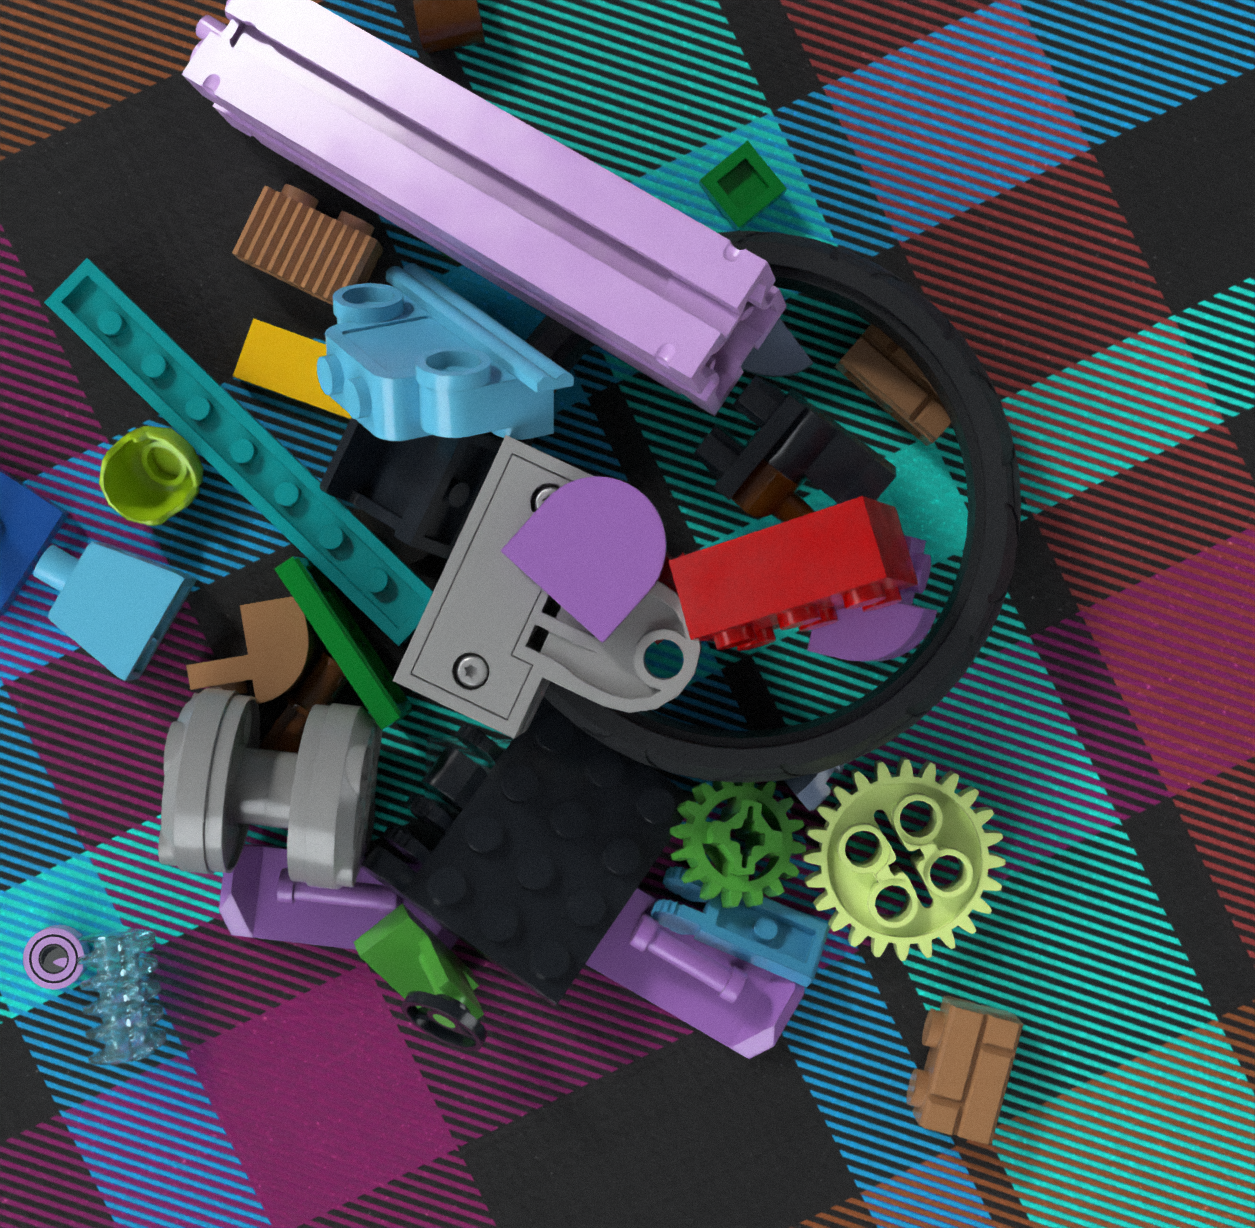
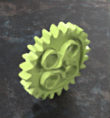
[802,757,1006,961]

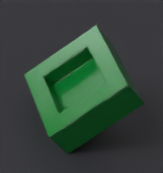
[699,140,787,231]

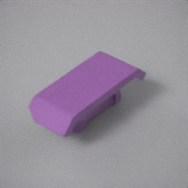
[219,844,458,950]
[585,887,805,1059]

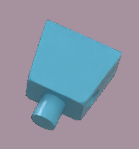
[33,541,197,681]

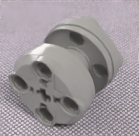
[158,688,382,890]

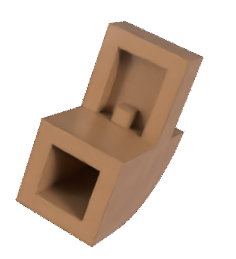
[186,597,318,704]

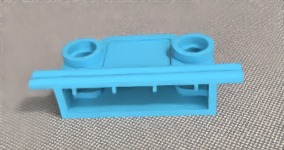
[317,263,574,441]

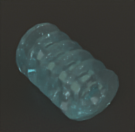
[76,928,167,1065]

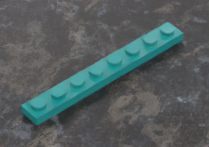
[44,258,433,647]

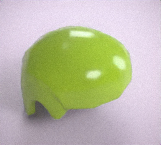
[99,426,203,526]

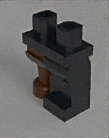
[694,376,896,523]

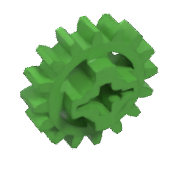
[669,781,806,909]

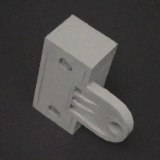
[392,435,702,739]

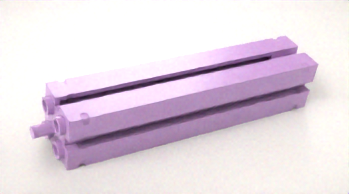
[182,0,787,416]

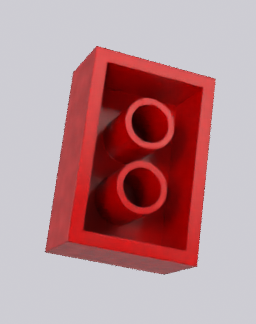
[669,496,918,651]

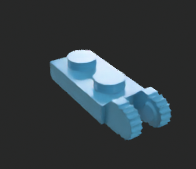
[651,866,830,987]

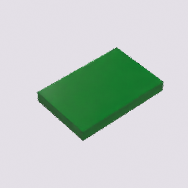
[274,556,413,730]

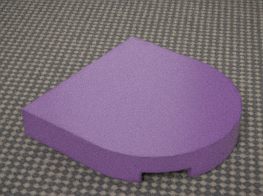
[501,476,667,643]

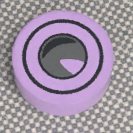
[23,925,90,990]

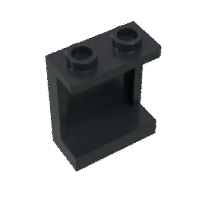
[320,417,503,559]

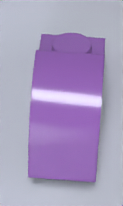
[807,535,937,661]

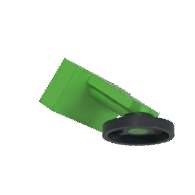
[353,903,488,1051]

